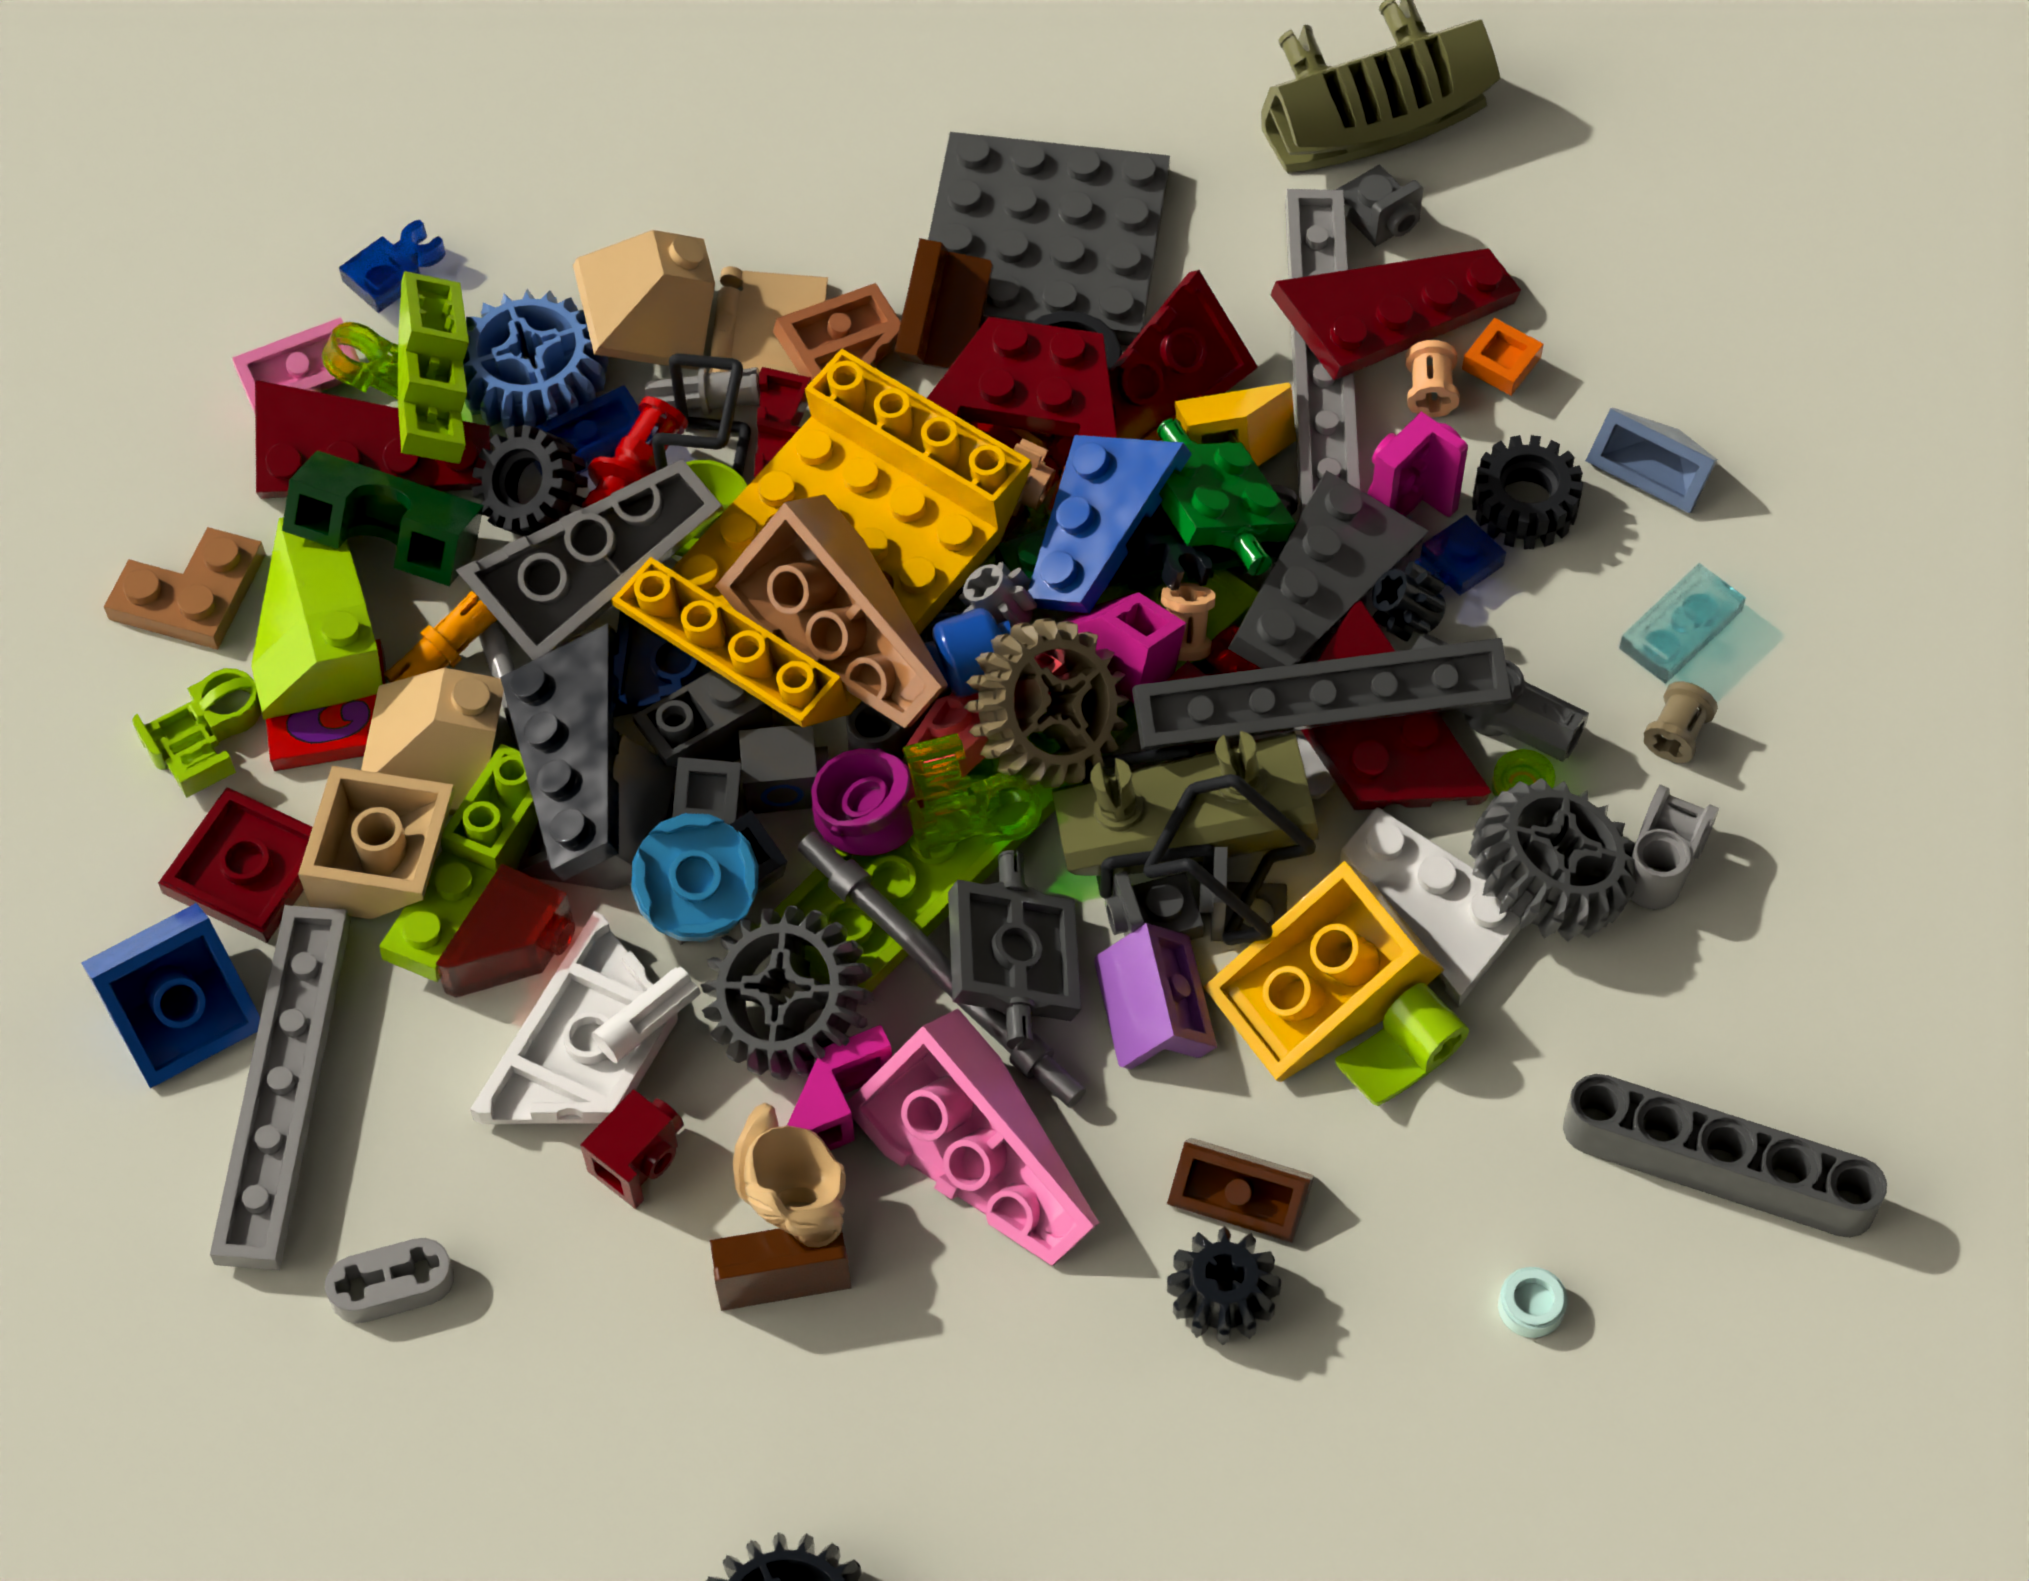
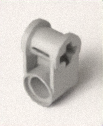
[1631,785,1719,910]

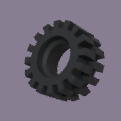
[472,425,588,536]
[1472,435,1583,549]

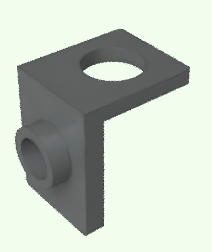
[1199,847,1287,943]

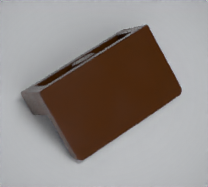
[894,238,994,370]
[710,1226,852,1311]

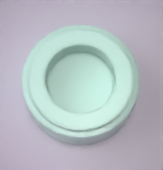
[1498,1267,1567,1338]

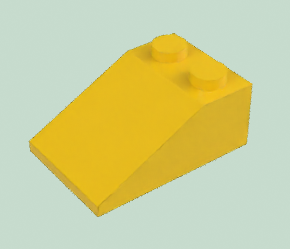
[1203,861,1445,1083]

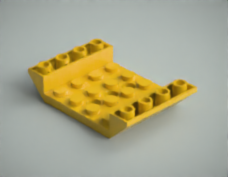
[611,349,1032,727]

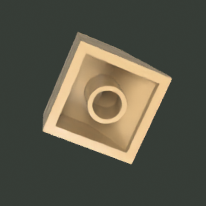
[298,766,455,920]

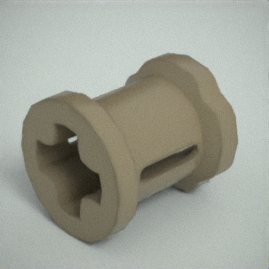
[1643,681,1718,763]

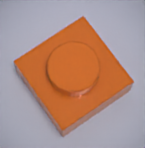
[1462,317,1544,396]

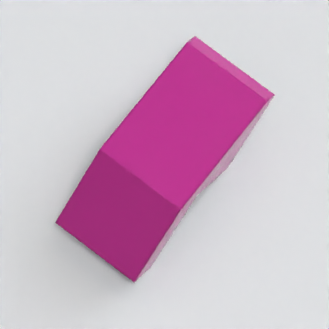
[787,1024,892,1151]

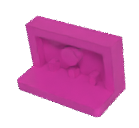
[1368,411,1468,517]

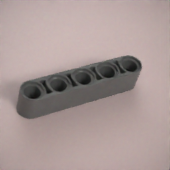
[1563,1074,1887,1238]

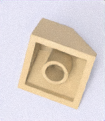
[573,230,715,370]
[361,667,504,815]

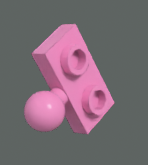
[232,317,364,414]

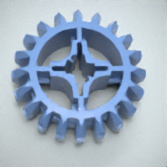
[463,289,609,432]

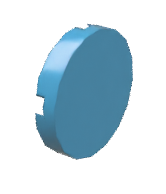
[631,813,759,942]

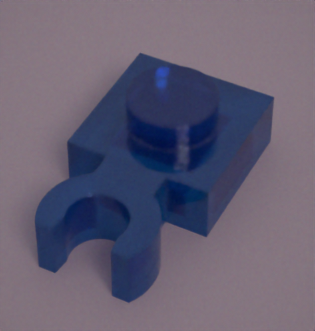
[339,219,446,313]

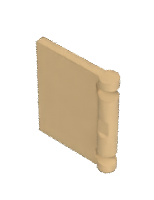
[708,266,828,375]

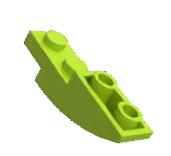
[379,744,538,983]

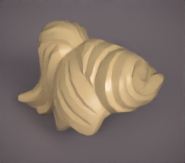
[733,1103,846,1248]

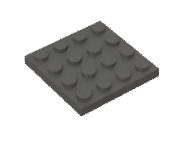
[928,132,1170,345]

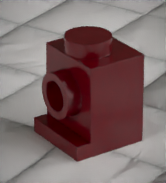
[580,1089,684,1209]

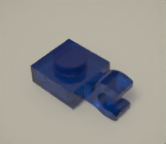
[1413,514,1507,596]

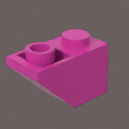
[1062,592,1187,704]

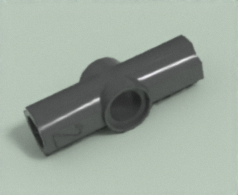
[1412,634,1589,762]

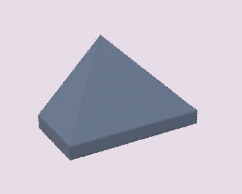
[1585,408,1718,513]

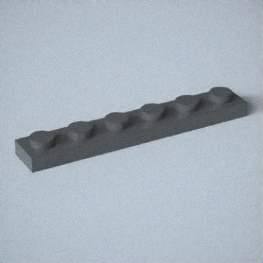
[1132,638,1512,751]

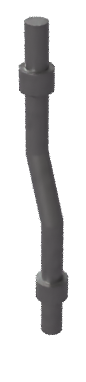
[798,832,1086,1108]

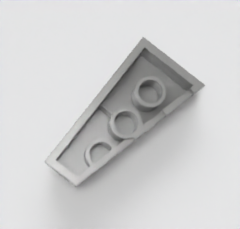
[456,459,725,660]

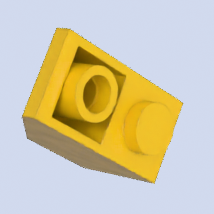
[1175,382,1296,466]

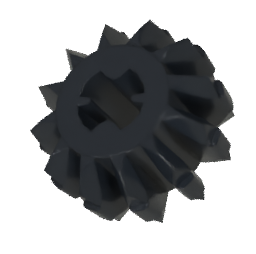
[1167,1226,1281,1345]

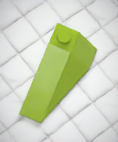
[251,517,383,720]

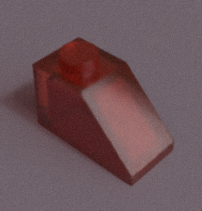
[435,864,575,998]

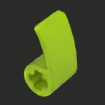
[1335,983,1469,1106]

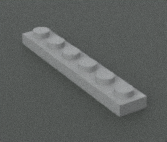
[210,905,351,1270]

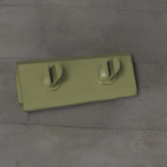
[1052,731,1319,876]

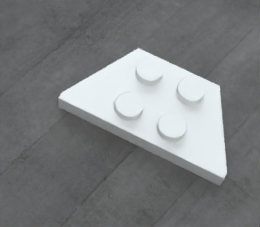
[470,911,678,1124]

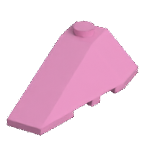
[847,1009,1099,1266]

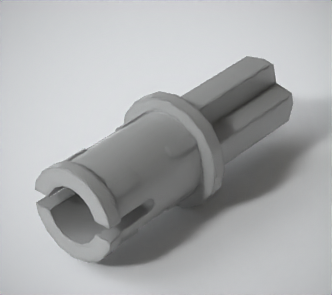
[645,367,760,415]

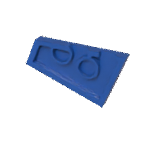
[1028,435,1192,613]

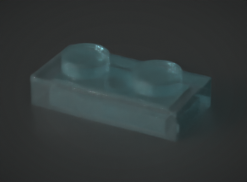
[1619,563,1746,684]

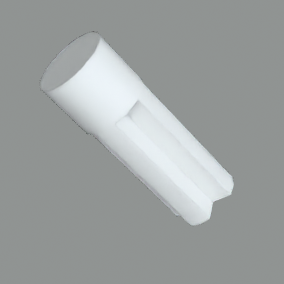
[592,967,701,1063]

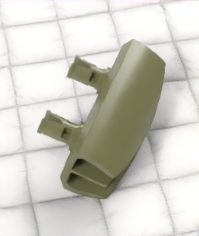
[1261,0,1501,173]

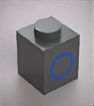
[739,725,829,814]

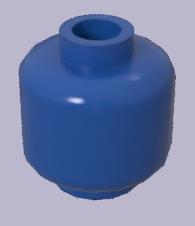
[924,608,1011,698]

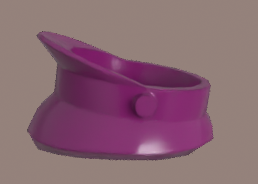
[811,748,925,856]

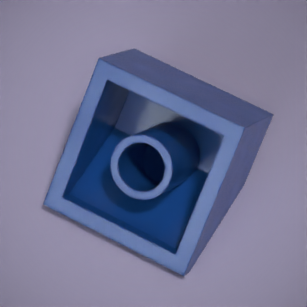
[81,903,260,1089]

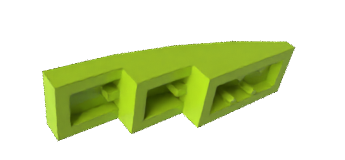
[398,271,469,464]

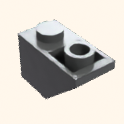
[633,670,773,766]

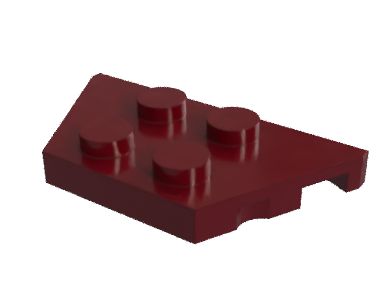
[1301,601,1492,810]

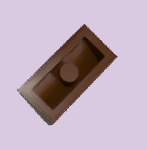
[1167,1138,1314,1243]

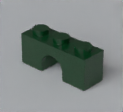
[282,450,484,587]

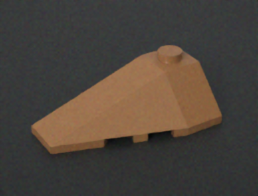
[715,494,948,728]

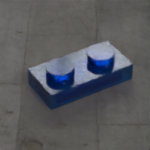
[533,385,653,475]

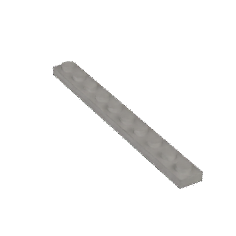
[1285,189,1367,663]

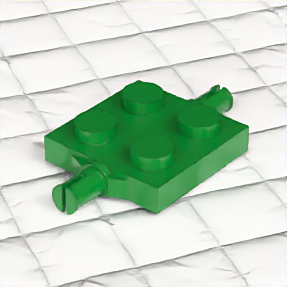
[1157,418,1296,575]

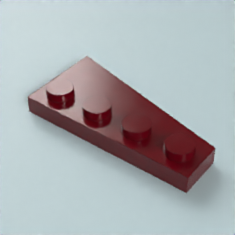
[1270,248,1521,381]
[1047,270,1259,471]
[255,380,493,499]

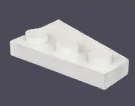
[1339,807,1521,1007]

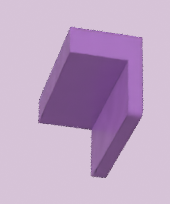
[1094,923,1217,1069]

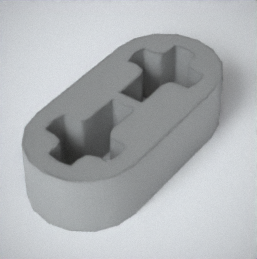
[325,1238,454,1323]

